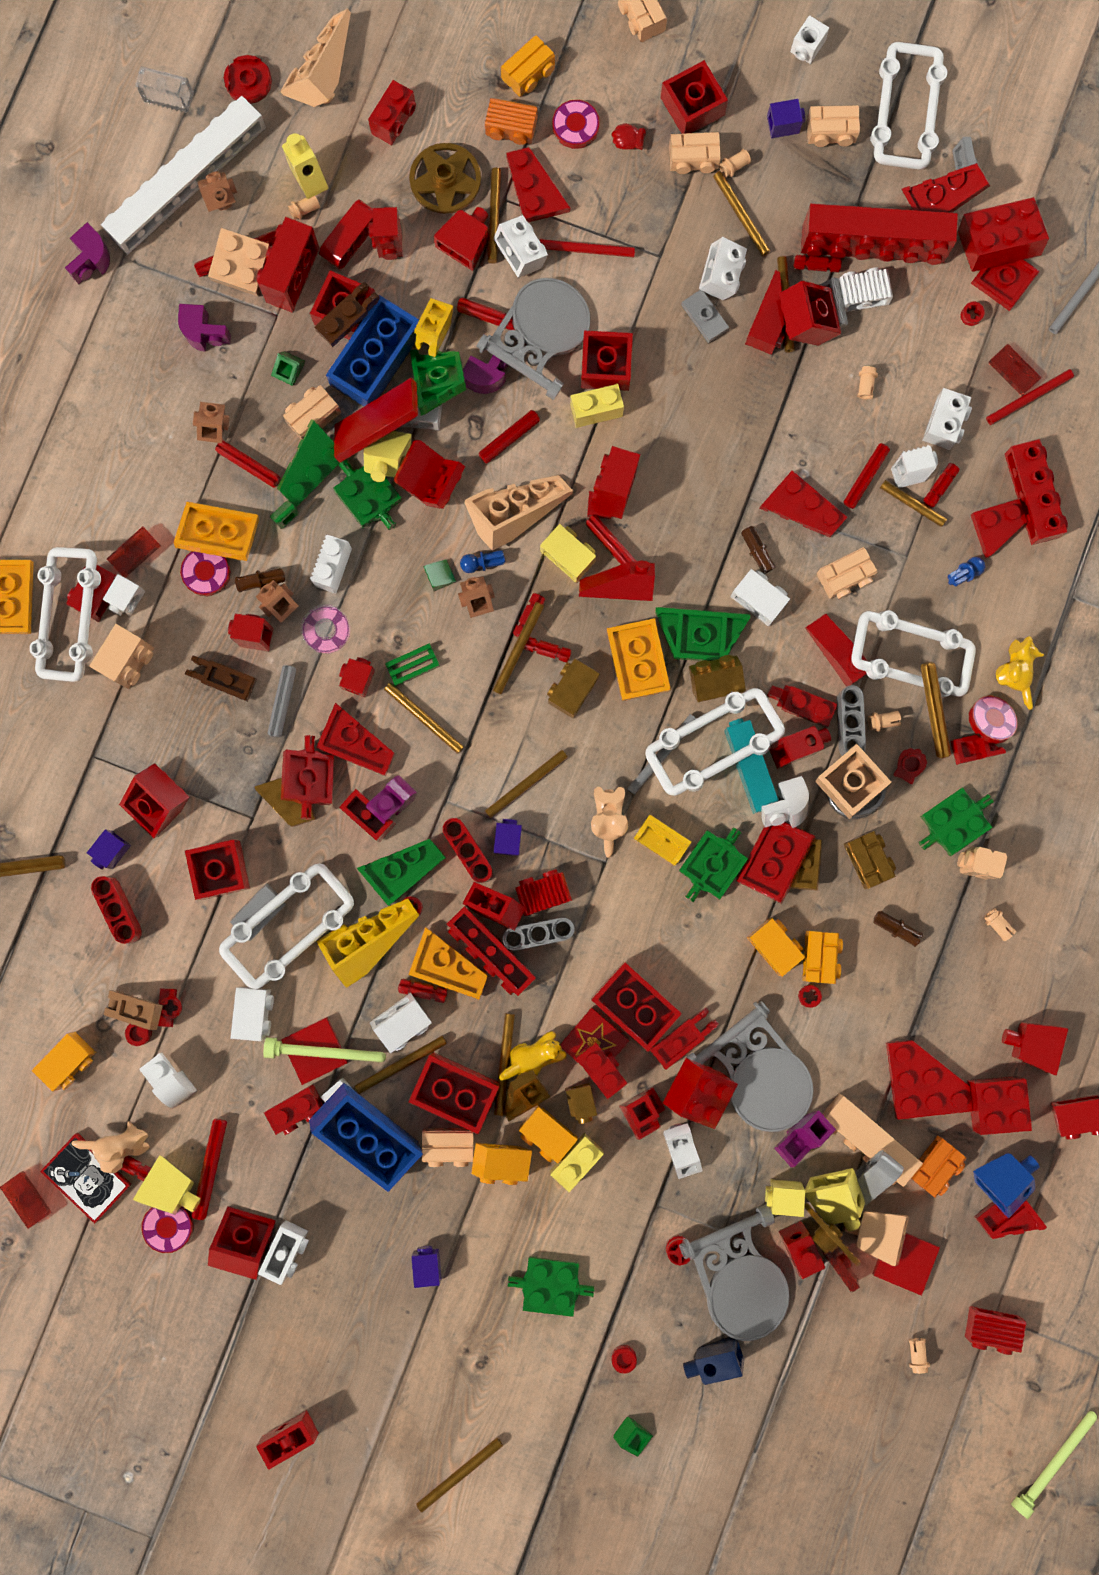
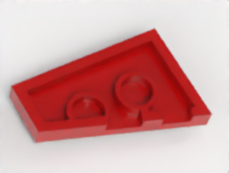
[506,147,570,223]
[901,163,990,213]
[759,470,847,537]
[316,702,395,777]

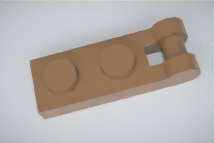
[103,990,163,1030]

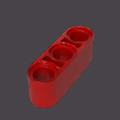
[319,199,373,270]
[443,818,493,883]
[91,876,142,944]

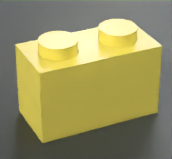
[570,384,624,428]
[540,524,596,583]
[550,1132,604,1192]
[765,1179,805,1217]

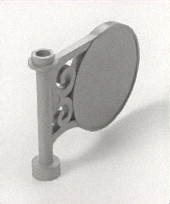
[476,278,590,400]
[685,1001,813,1132]
[679,1204,789,1341]

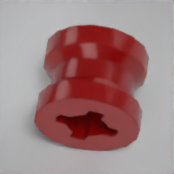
[666,1235,691,1266]

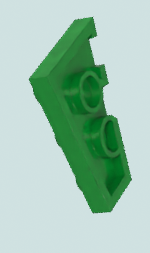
[277,419,340,507]
[357,839,446,906]

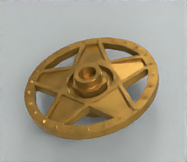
[409,143,481,214]
[804,1203,860,1267]

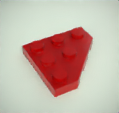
[886,1040,973,1120]

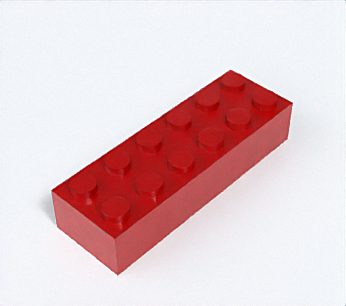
[801,203,958,265]

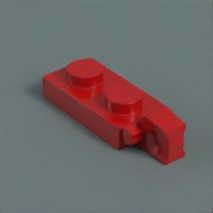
[767,685,837,728]

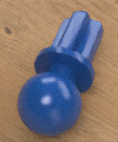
[460,551,505,573]
[947,557,986,587]

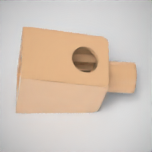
[845,1211,909,1266]

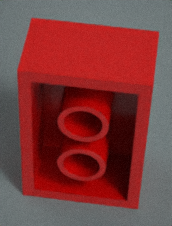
[957,197,1049,272]
[257,217,320,313]
[590,961,682,1052]
[409,1052,502,1134]

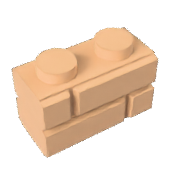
[618,0,667,42]
[807,105,860,147]
[669,132,720,174]
[283,385,341,440]
[817,547,877,599]
[957,847,1007,880]
[422,1128,474,1167]

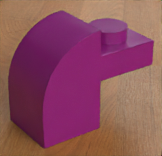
[65,222,110,285]
[178,303,231,352]
[463,355,508,394]
[366,775,417,824]
[774,1110,836,1167]

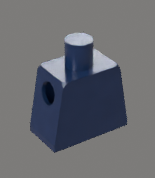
[683,1337,745,1385]

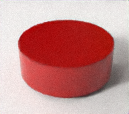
[125,1024,152,1046]
[611,1345,637,1374]

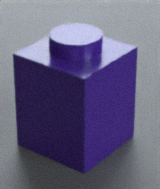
[767,99,805,139]
[494,819,522,856]
[86,829,131,870]
[411,1246,442,1288]

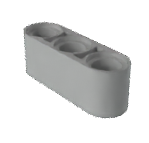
[837,685,866,756]
[503,918,574,950]
[855,1150,904,1207]

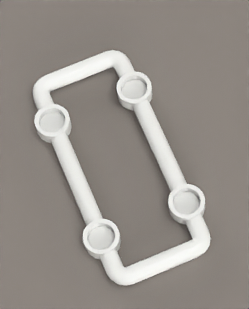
[870,42,947,170]
[30,547,101,682]
[851,610,976,697]
[645,688,785,796]
[219,863,354,989]

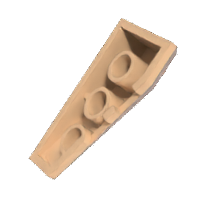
[280,9,351,107]
[465,475,573,551]

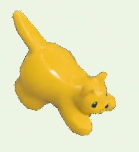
[995,636,1044,710]
[499,1031,566,1080]

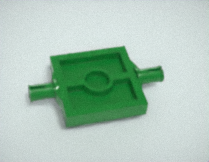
[333,459,402,530]
[918,787,994,857]
[679,827,748,903]
[507,1257,594,1317]

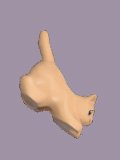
[591,787,628,858]
[72,1121,150,1173]

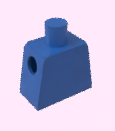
[973,1153,1040,1218]

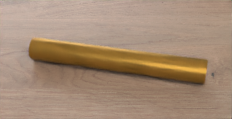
[880,480,947,527]

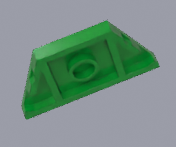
[410,349,467,416]
[655,607,750,661]

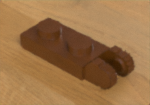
[314,282,380,347]
[185,655,257,702]

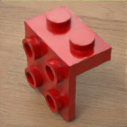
[394,440,466,509]

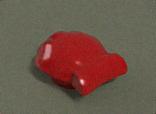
[611,123,647,150]
[893,748,927,784]

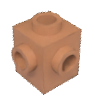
[198,171,238,212]
[193,402,230,443]
[458,576,495,618]
[256,580,299,623]

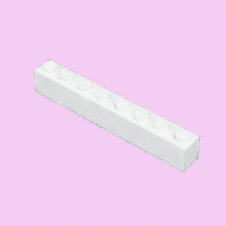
[101,96,266,255]

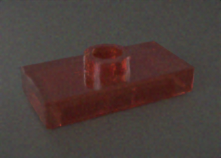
[988,344,1042,396]
[107,526,161,578]
[0,1171,52,1229]
[821,1249,860,1293]

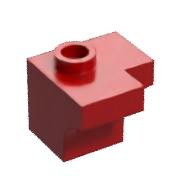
[619,1087,665,1140]

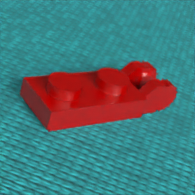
[650,1007,719,1070]

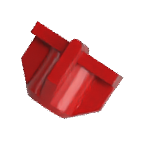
[158,988,182,1027]

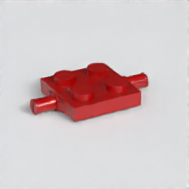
[281,735,334,820]

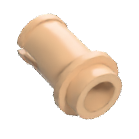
[719,149,751,177]
[288,196,320,220]
[857,366,878,400]
[867,710,901,732]
[984,908,1016,941]
[909,1338,930,1374]

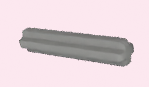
[268,665,296,737]

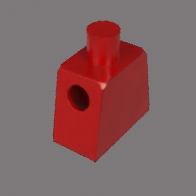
[433,207,489,271]
[769,726,831,769]
[1002,1022,1068,1076]
[778,1221,825,1279]

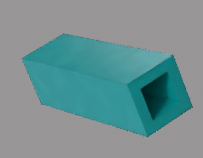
[724,718,779,814]

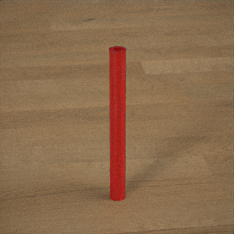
[539,239,635,258]
[986,369,1074,425]

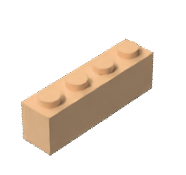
[822,1093,923,1187]

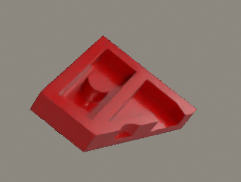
[971,499,1027,559]
[974,1200,1047,1239]

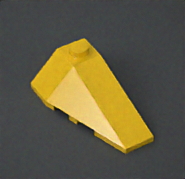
[316,899,419,988]

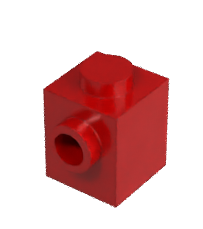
[339,657,375,698]

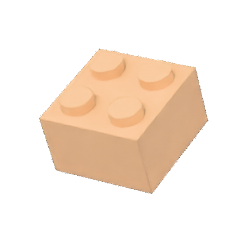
[208,228,270,296]
[89,624,154,689]
[815,744,892,819]

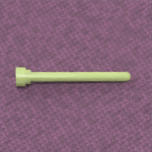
[263,1037,386,1062]
[1011,1411,1097,1519]

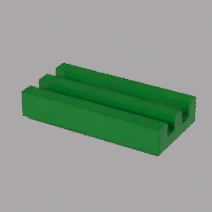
[385,643,440,687]

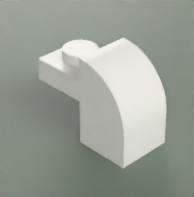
[762,776,809,828]
[139,1053,197,1108]
[663,1123,703,1179]

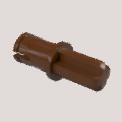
[741,526,776,574]
[235,568,285,593]
[873,911,923,947]

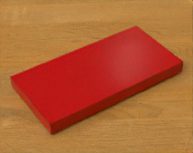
[334,378,418,462]

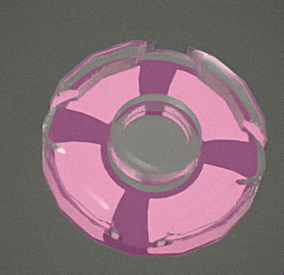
[301,604,350,654]

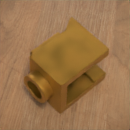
[565,1083,597,1124]

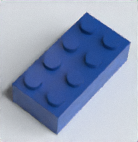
[326,295,419,406]
[309,1083,423,1192]

